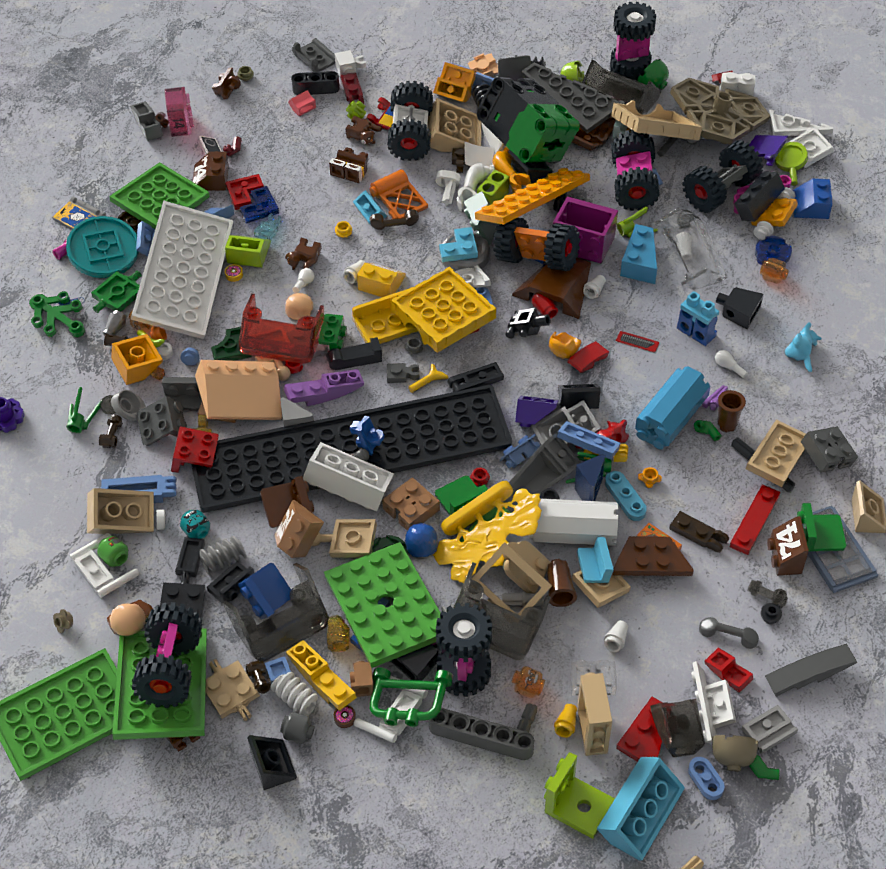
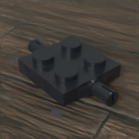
[160,572,205,618]

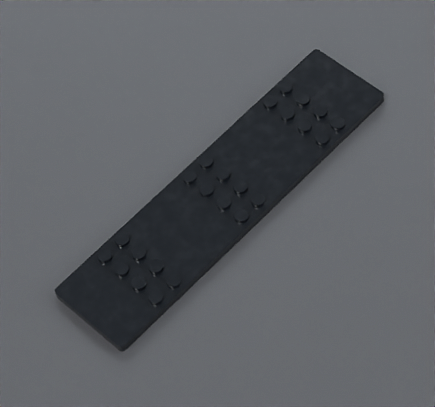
[191,385,512,513]

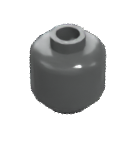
[280,712,315,744]

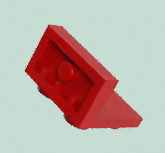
[171,426,219,473]

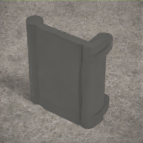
[292,38,335,72]

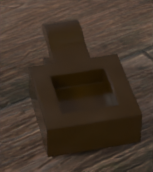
[452,148,466,173]

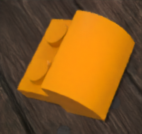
[433,62,477,103]

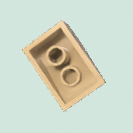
[87,488,154,534]

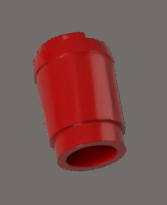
[531,294,558,318]

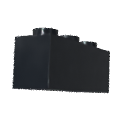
[734,171,785,222]

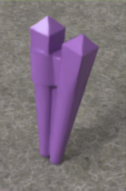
[702,385,728,411]

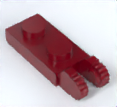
[340,73,364,104]

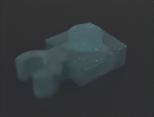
[254,213,282,240]

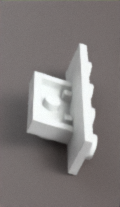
[691,661,736,746]

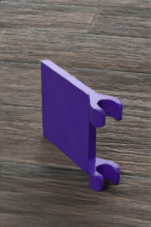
[749,135,788,166]

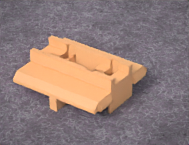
[467,53,498,78]

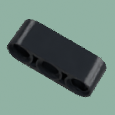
[291,71,340,95]

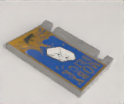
[52,196,106,229]

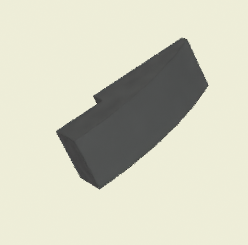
[130,101,163,141]

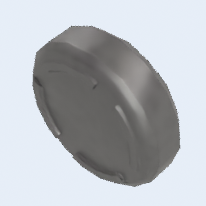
[442,233,490,271]

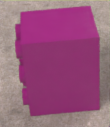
[553,196,618,264]

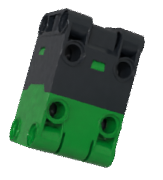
[477,77,580,163]

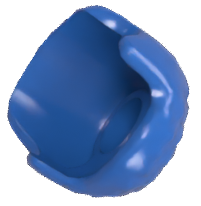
[405,523,438,557]

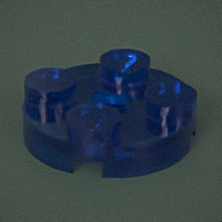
[755,236,792,268]

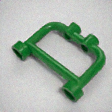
[369,667,453,727]

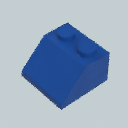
[793,178,833,219]

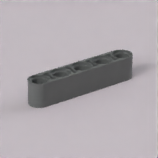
[429,708,535,760]

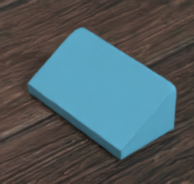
[353,190,387,224]

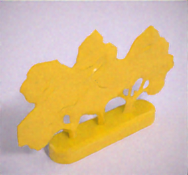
[433,481,542,583]

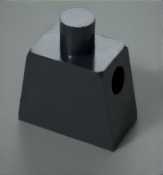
[716,287,764,330]
[390,642,438,681]

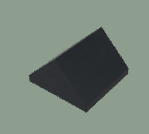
[508,149,553,184]
[558,384,601,410]
[247,735,297,790]

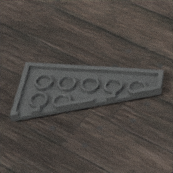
[522,62,626,134]

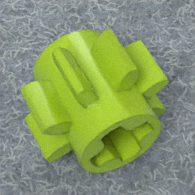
[346,100,367,120]

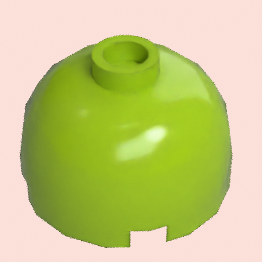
[560,60,585,84]

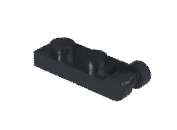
[447,362,504,392]

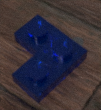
[240,186,279,223]

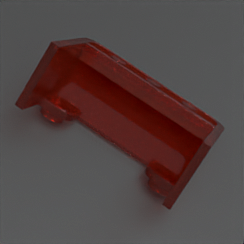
[239,293,324,364]

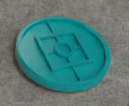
[66,216,139,278]

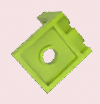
[544,752,615,839]

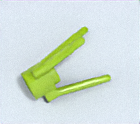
[617,207,658,238]

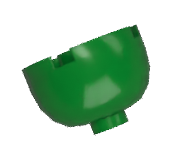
[637,59,669,92]

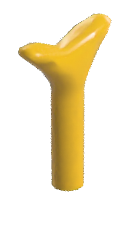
[408,364,449,393]

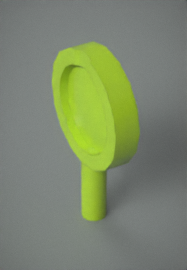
[775,142,808,186]

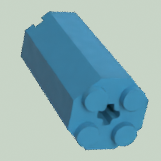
[635,366,711,450]

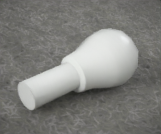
[292,268,315,293]
[715,350,748,378]

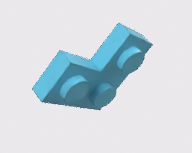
[439,227,478,262]

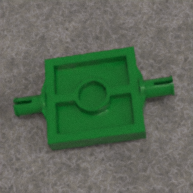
[91,270,142,313]

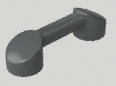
[699,617,759,649]

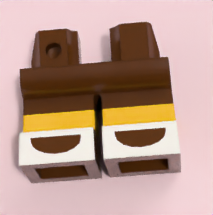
[329,147,369,184]

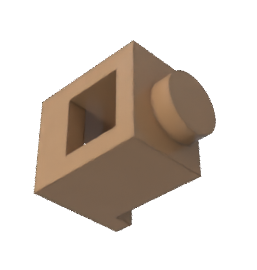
[350,661,373,697]

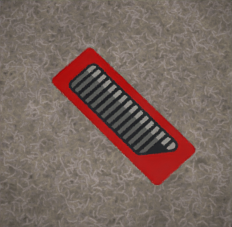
[616,331,659,352]

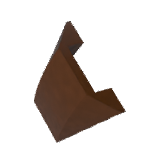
[512,257,591,319]

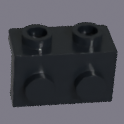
[207,561,254,605]

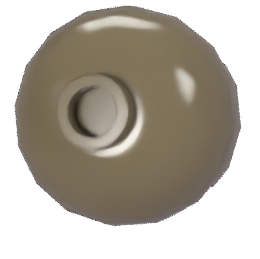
[712,735,758,772]

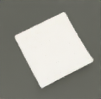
[465,142,495,170]

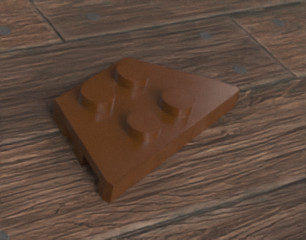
[612,536,694,576]

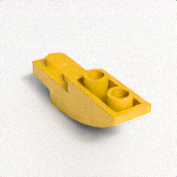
[286,640,357,711]

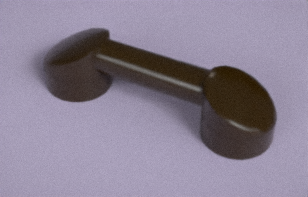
[369,209,419,230]

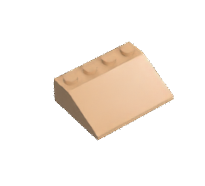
[195,360,282,420]

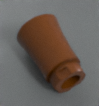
[717,390,746,433]
[547,559,577,607]

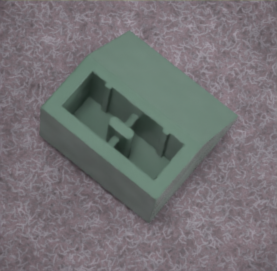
[463,191,499,245]

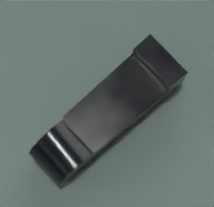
[326,337,382,370]

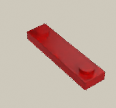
[729,484,781,555]

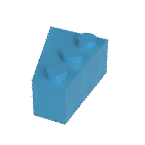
[620,224,657,284]

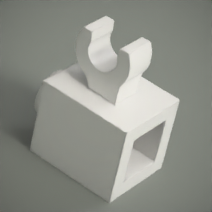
[335,50,366,76]

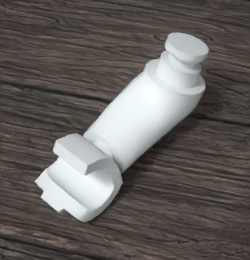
[457,163,494,212]

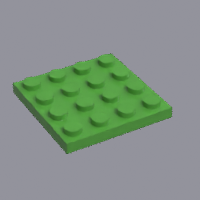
[109,162,210,229]

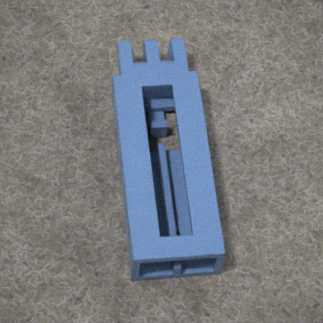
[101,475,177,503]

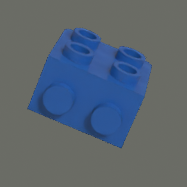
[238,563,294,620]

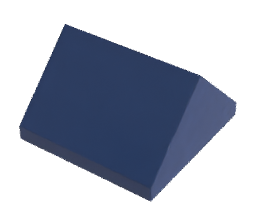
[574,454,606,501]

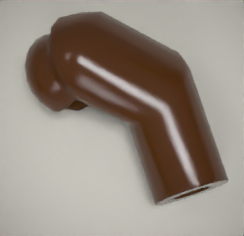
[155,112,169,128]

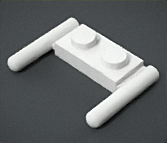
[69,533,139,598]
[354,676,428,743]

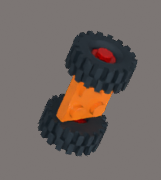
[493,217,580,271]

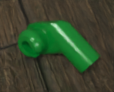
[694,420,722,441]
[749,755,779,780]

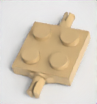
[206,659,260,721]

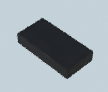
[175,537,205,577]

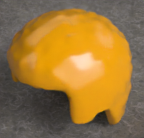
[549,331,581,359]

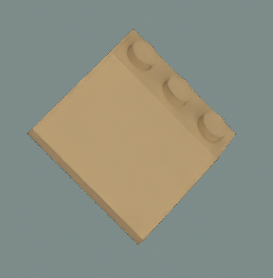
[427,98,481,152]

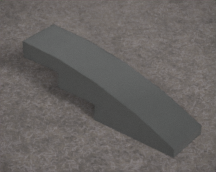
[765,643,858,697]

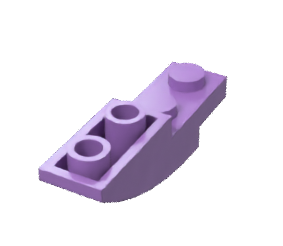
[284,369,364,406]

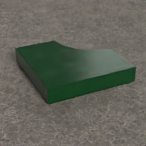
[211,326,252,361]

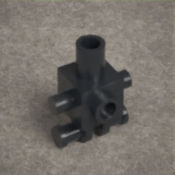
[505,307,551,339]

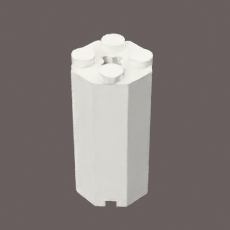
[529,499,618,546]

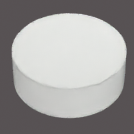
[156,342,173,361]
[157,510,165,530]

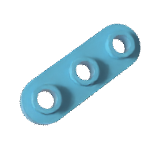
[605,471,647,521]

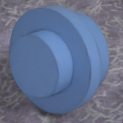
[180,348,200,366]

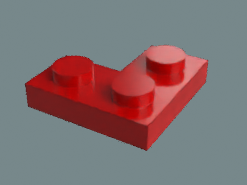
[225,174,264,210]

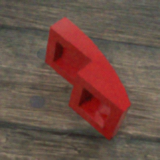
[567,341,609,373]
[704,647,753,693]

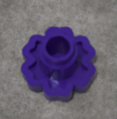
[0,397,25,433]

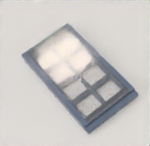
[808,506,878,593]

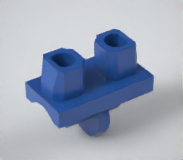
[350,416,384,456]

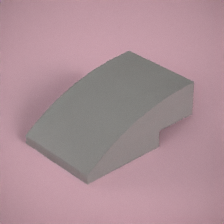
[531,400,602,451]

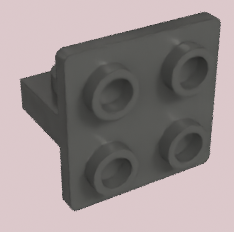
[162,377,202,410]

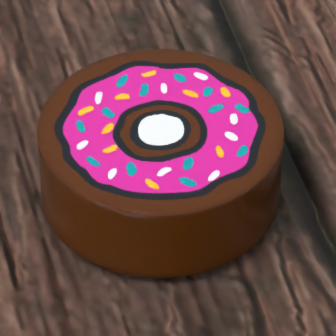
[333,705,356,728]

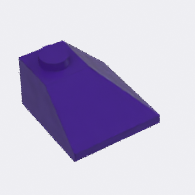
[515,395,559,427]

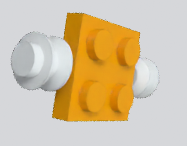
[751,187,798,241]

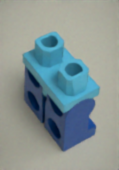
[677,291,719,346]

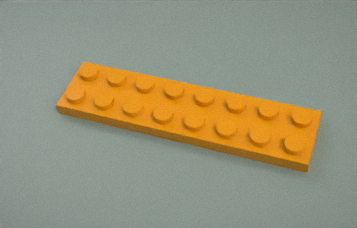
[475,168,590,225]

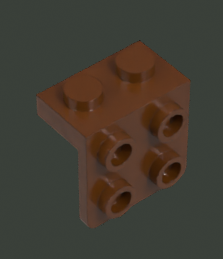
[260,476,314,528]

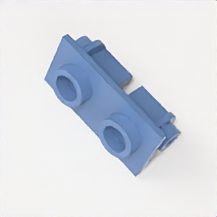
[500,434,540,468]

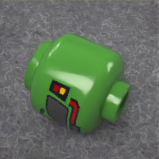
[97,536,129,567]

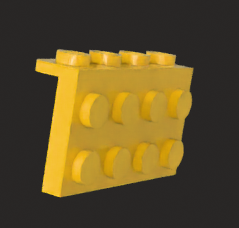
[352,287,418,344]

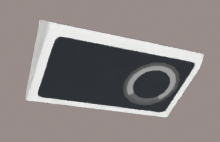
[198,136,222,155]

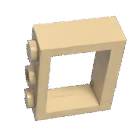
[470,542,552,624]
[577,672,612,756]

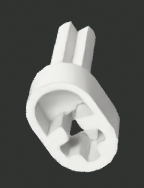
[435,170,461,206]

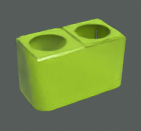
[477,170,510,204]

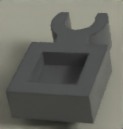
[387,363,420,383]

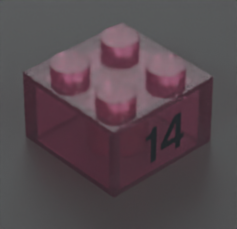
[165,87,194,137]

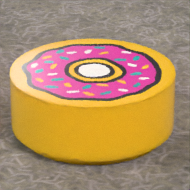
[224,264,243,282]

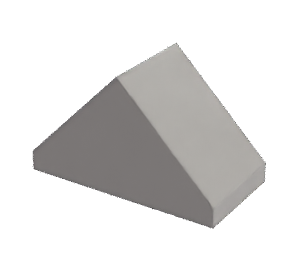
[280,397,314,427]

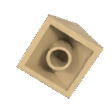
[851,481,886,533]

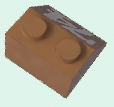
[274,500,324,558]

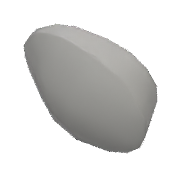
[111,389,146,421]

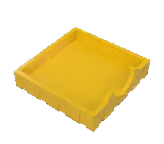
[391,266,496,353]

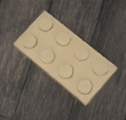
[745,419,806,487]

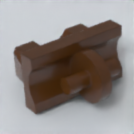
[212,67,241,99]

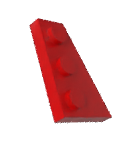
[616,696,671,762]

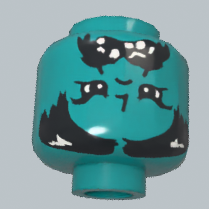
[180,510,210,539]

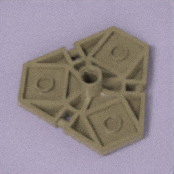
[670,78,770,144]

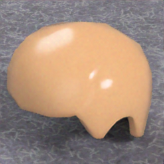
[285,293,313,320]
[110,603,146,636]

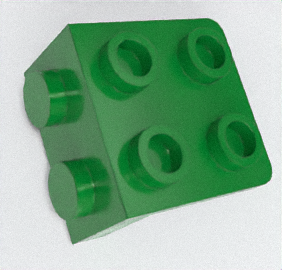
[435,475,488,516]
[797,503,846,551]

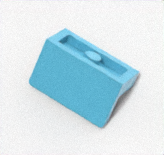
[577,537,614,583]

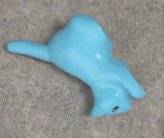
[785,322,822,372]

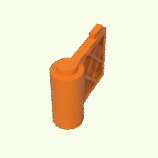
[369,169,428,219]

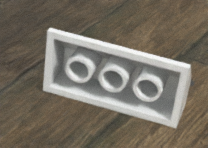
[303,442,394,512]

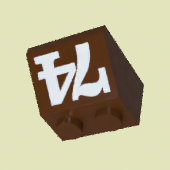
[192,151,229,191]
[767,516,809,576]

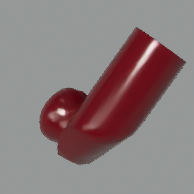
[223,136,242,156]

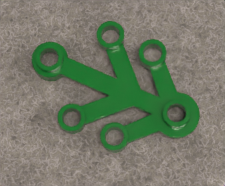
[29,291,85,338]

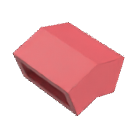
[288,90,316,116]

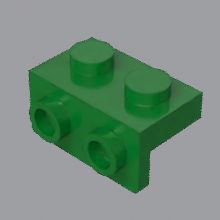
[318,314,347,350]

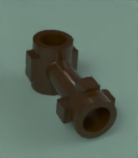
[99,414,123,448]
[245,660,271,694]

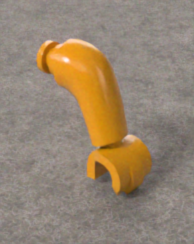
[492,147,531,193]

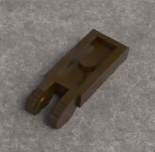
[669,511,729,552]

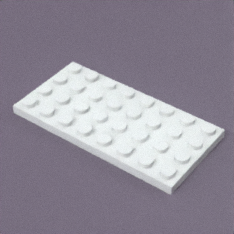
[131,201,233,339]

